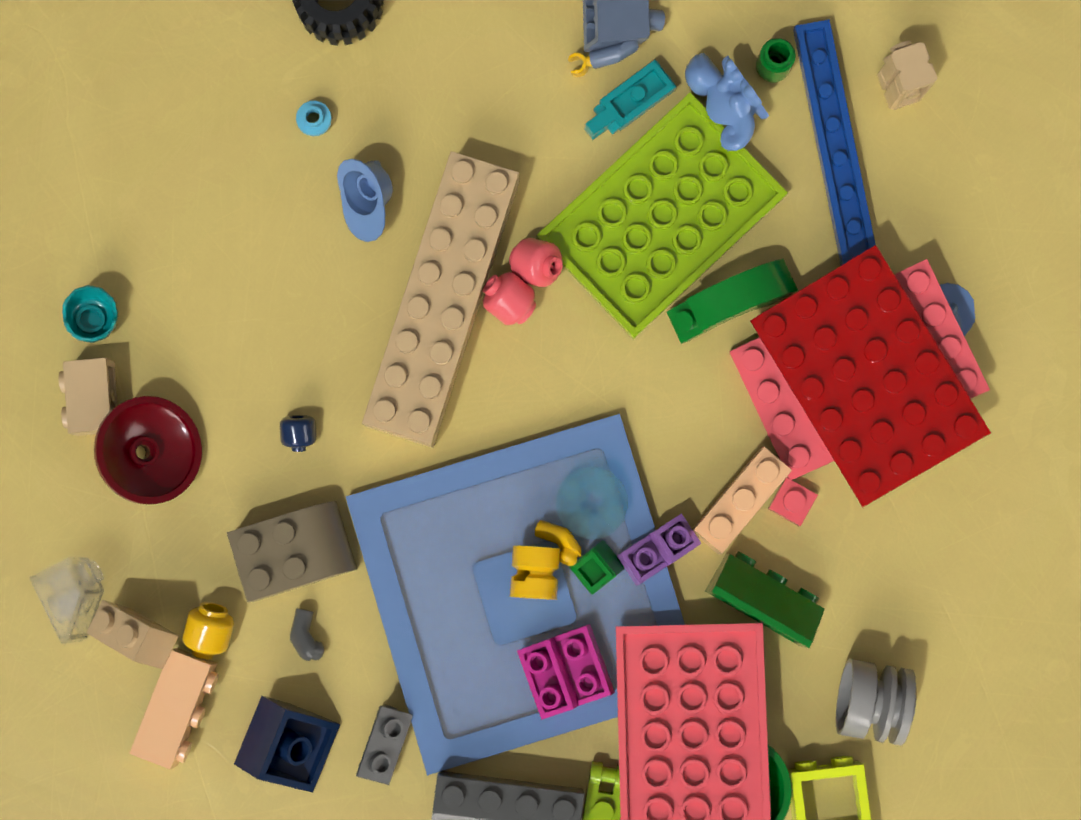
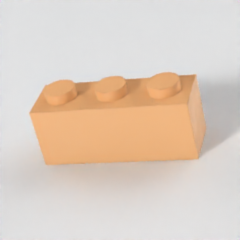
[692,447,792,554]
[129,648,219,769]

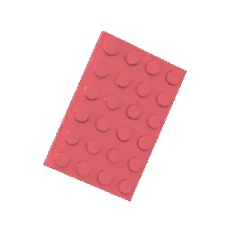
[729,259,990,480]
[616,623,771,820]

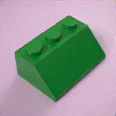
[705,551,825,648]

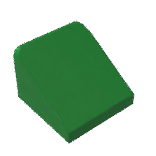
[569,540,625,595]

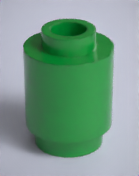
[756,38,796,82]

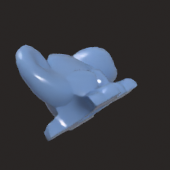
[685,53,769,151]

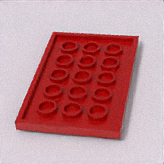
[750,245,991,508]

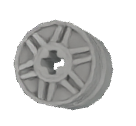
[836,659,916,746]

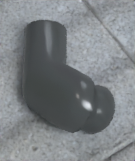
[290,608,324,661]

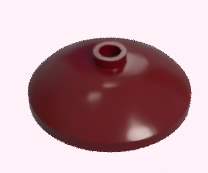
[94,396,202,505]

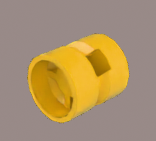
[510,545,560,600]

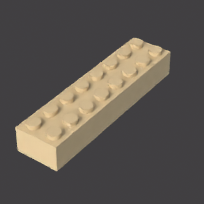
[362,151,520,448]

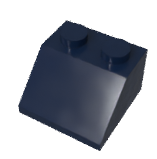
[234,696,340,793]

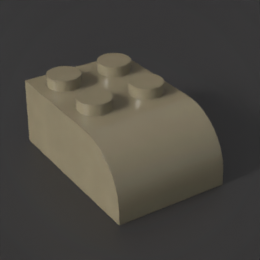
[227,501,357,603]

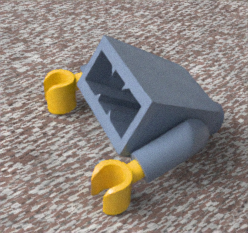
[568,0,665,77]

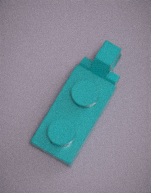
[584,59,677,140]

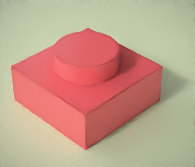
[768,477,818,527]

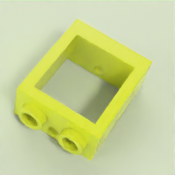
[787,756,871,820]

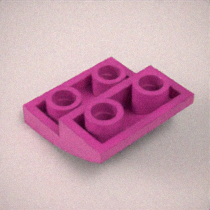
[517,624,615,720]

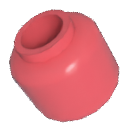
[509,237,563,287]
[482,272,536,325]

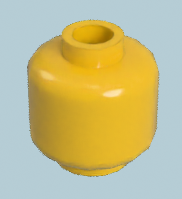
[182,602,234,659]

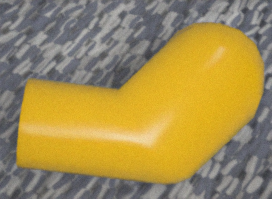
[535,520,582,566]

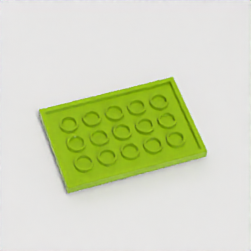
[536,92,788,340]

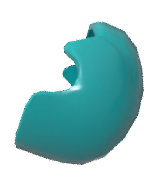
[62,285,118,343]

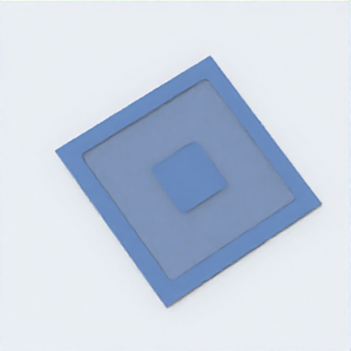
[346,414,685,775]

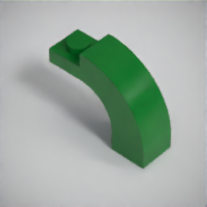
[667,259,798,344]

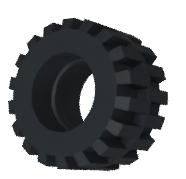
[292,0,384,46]

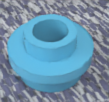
[296,101,332,136]

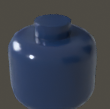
[280,415,316,452]

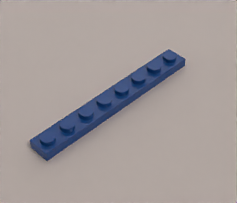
[793,19,875,265]

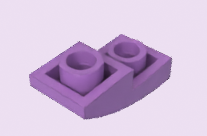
[617,513,701,586]

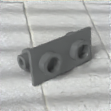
[356,704,413,785]

